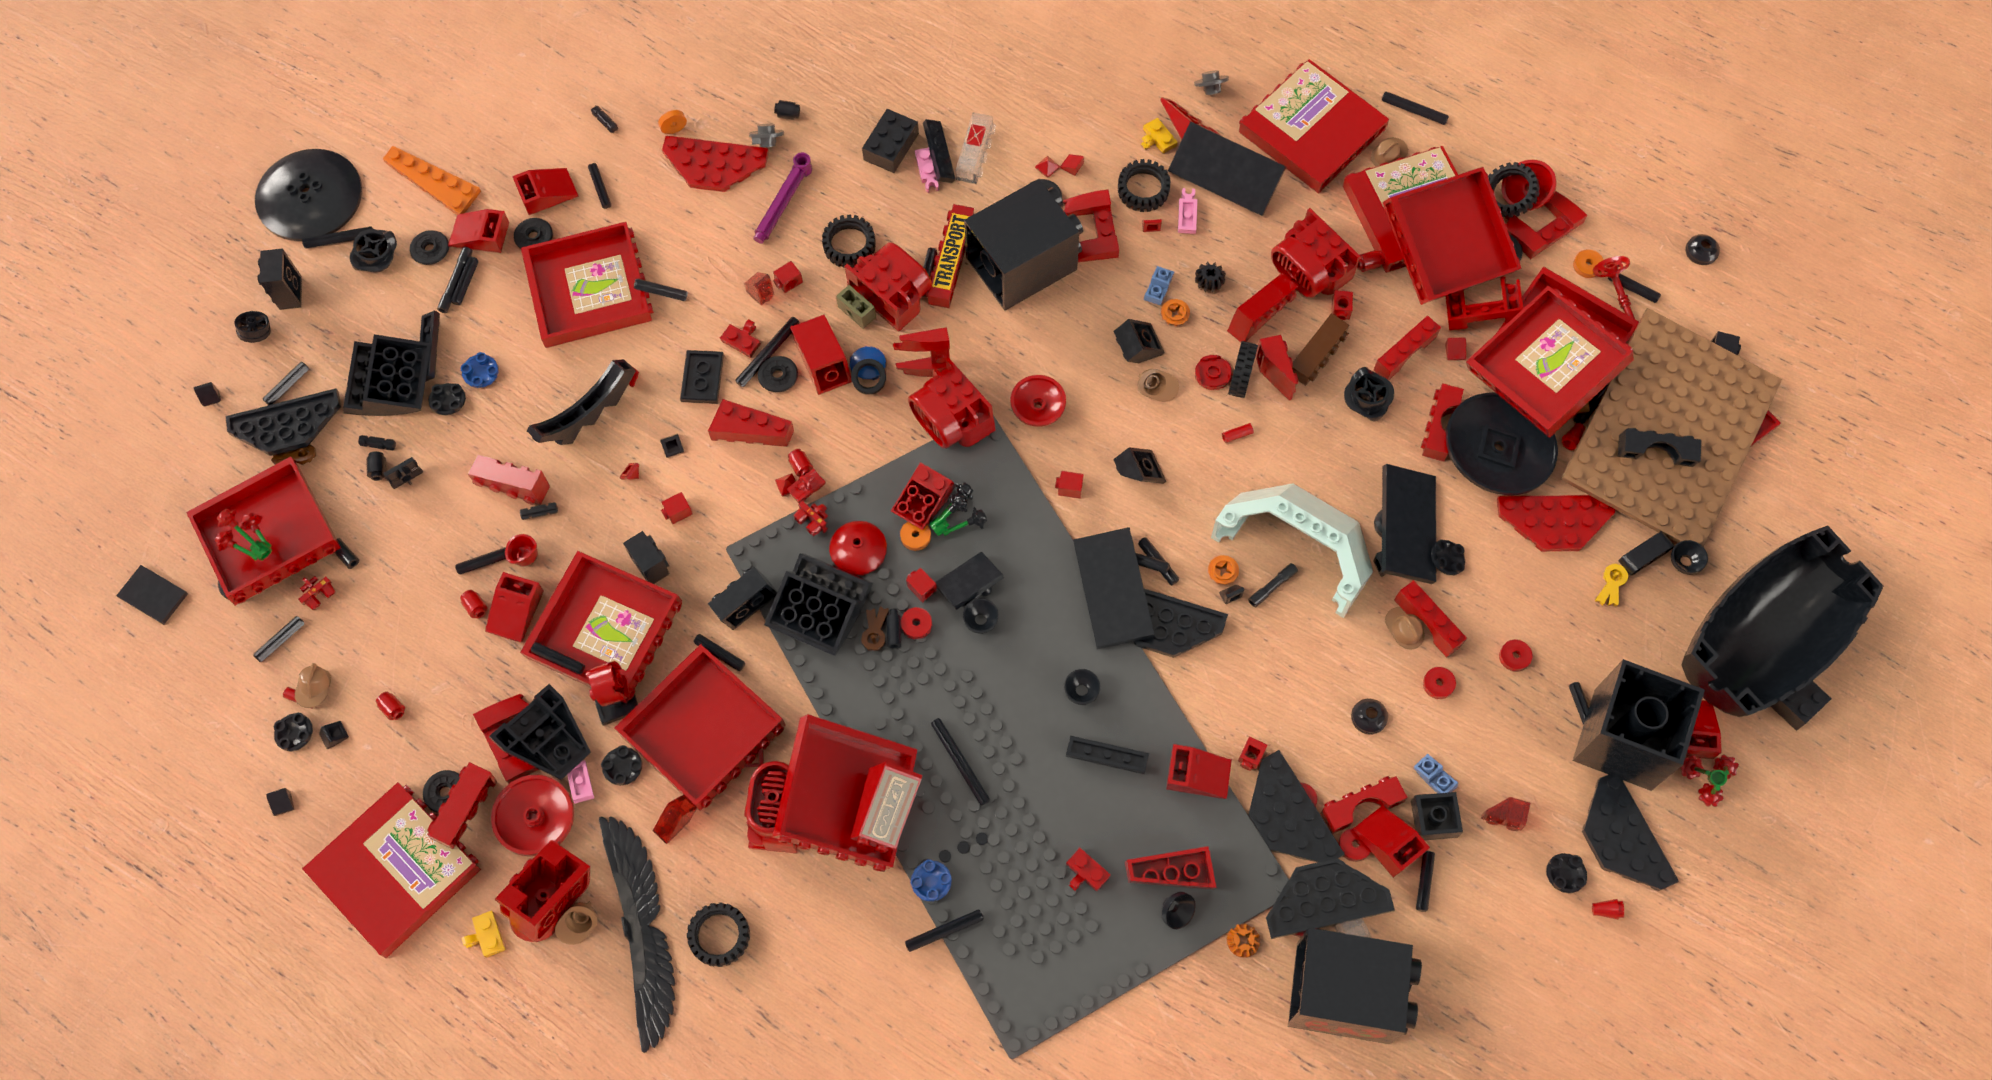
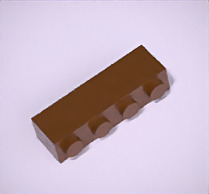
[1292,314,1350,386]

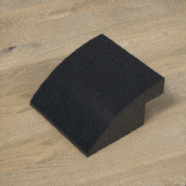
[343,334,431,416]
[764,553,873,656]

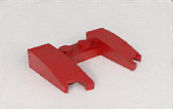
[1063,189,1119,263]
[1506,191,1587,260]
[1446,277,1524,331]
[893,327,950,377]
[473,694,539,784]

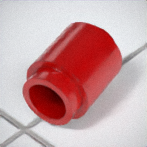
[1357,250,1384,272]
[788,449,813,477]
[460,590,488,618]
[376,691,405,720]

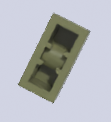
[836,285,876,329]

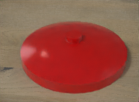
[491,775,574,856]

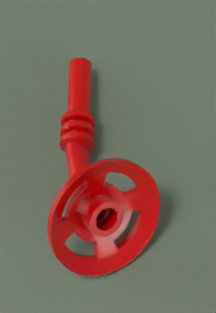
[1593,256,1635,319]

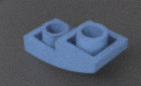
[1144,266,1174,306]
[1414,754,1458,793]

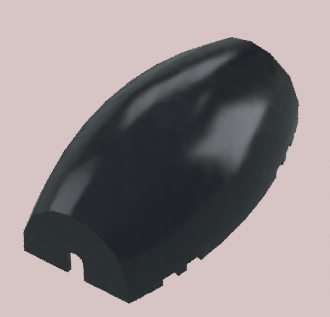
[1681,525,1884,717]

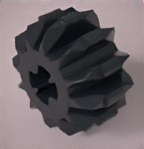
[1195,261,1226,293]

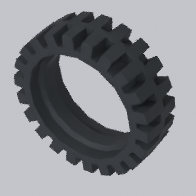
[1118,159,1171,212]
[1488,162,1540,218]
[822,214,876,268]
[1228,341,1258,398]
[687,902,750,967]

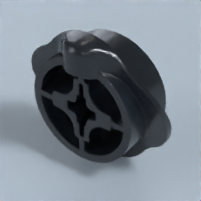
[350,229,397,272]
[1344,367,1394,422]

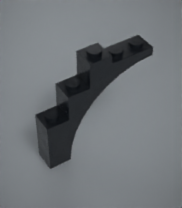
[527,359,636,445]

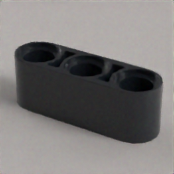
[1618,531,1675,576]

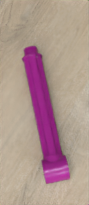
[753,152,812,244]

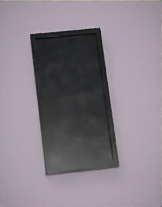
[1168,121,1287,216]
[1382,464,1436,584]
[1073,527,1155,649]

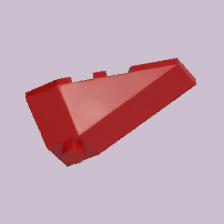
[1160,97,1222,139]

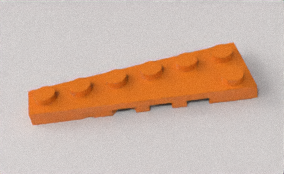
[383,146,481,215]

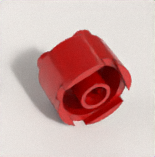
[586,661,629,707]

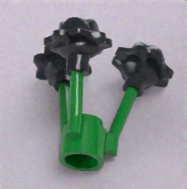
[930,482,987,536]

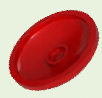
[1501,159,1557,211]
[1010,375,1066,427]
[829,521,887,576]

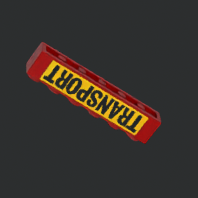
[925,204,974,309]

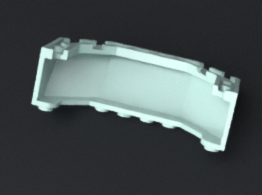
[1211,484,1373,618]

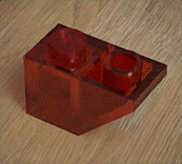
[744,272,774,305]
[652,795,697,844]
[1481,797,1531,831]

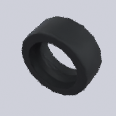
[851,359,886,394]

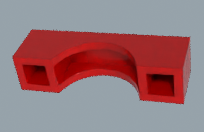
[1374,315,1441,380]
[1420,383,1464,462]
[1394,580,1467,658]
[1321,776,1408,834]

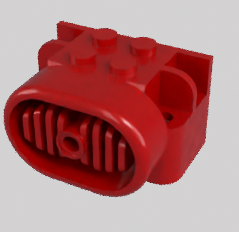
[1271,208,1361,298]
[844,242,932,332]
[908,357,996,449]
[744,761,798,854]
[495,839,590,942]

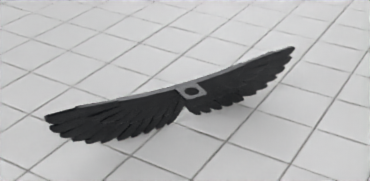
[599,816,675,1053]

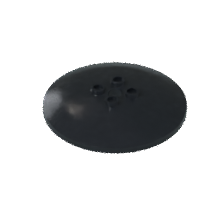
[255,149,362,241]
[1446,392,1558,495]

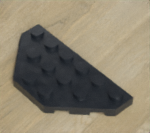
[226,388,341,456]
[1133,589,1228,658]
[1248,750,1345,862]
[1582,775,1679,891]
[1266,858,1395,939]

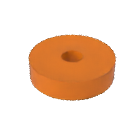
[658,110,687,134]
[1573,249,1604,278]
[900,522,931,551]

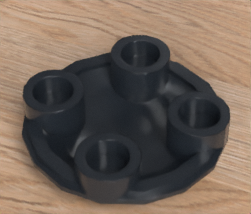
[428,383,466,416]
[1431,540,1465,576]
[273,712,313,752]
[601,745,642,786]
[1546,853,1587,893]

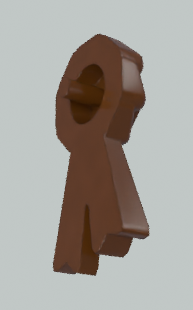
[271,444,316,465]
[861,606,889,651]

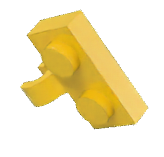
[1141,118,1178,153]
[462,910,506,958]

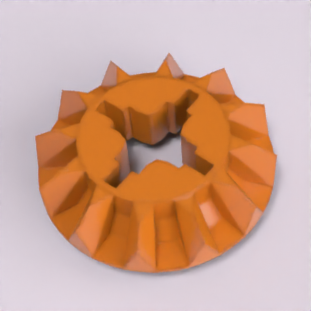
[1161,299,1190,327]
[1208,555,1239,585]
[1227,924,1260,958]

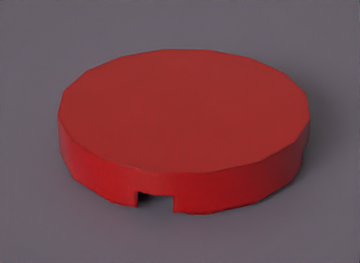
[1195,355,1232,390]

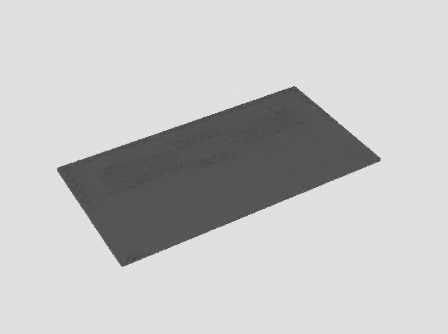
[726,415,1289,1059]

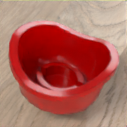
[505,534,538,567]

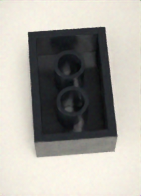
[862,109,919,173]
[257,248,302,310]
[708,567,777,630]

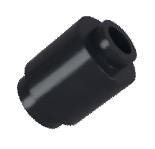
[774,100,800,120]
[366,451,386,481]

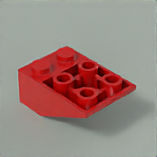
[512,168,579,215]
[448,209,510,253]
[1255,334,1298,400]
[891,462,956,530]
[485,572,544,643]
[1686,700,1722,759]
[1166,744,1232,799]
[1353,805,1430,878]

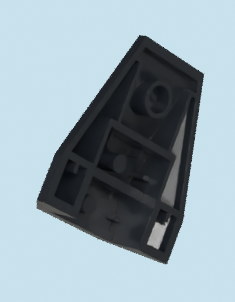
[489,684,591,780]

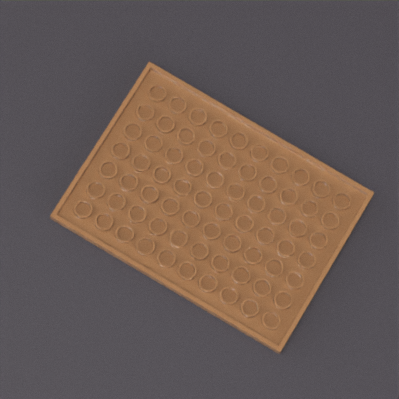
[1561,308,1782,547]

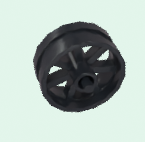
[234,311,271,343]

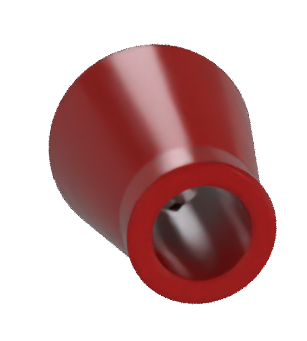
[1562,423,1585,450]
[1592,899,1624,920]

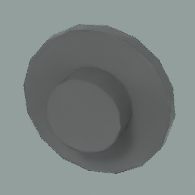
[1194,70,1229,95]
[749,124,784,147]

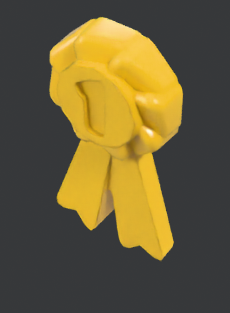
[1595,563,1628,607]

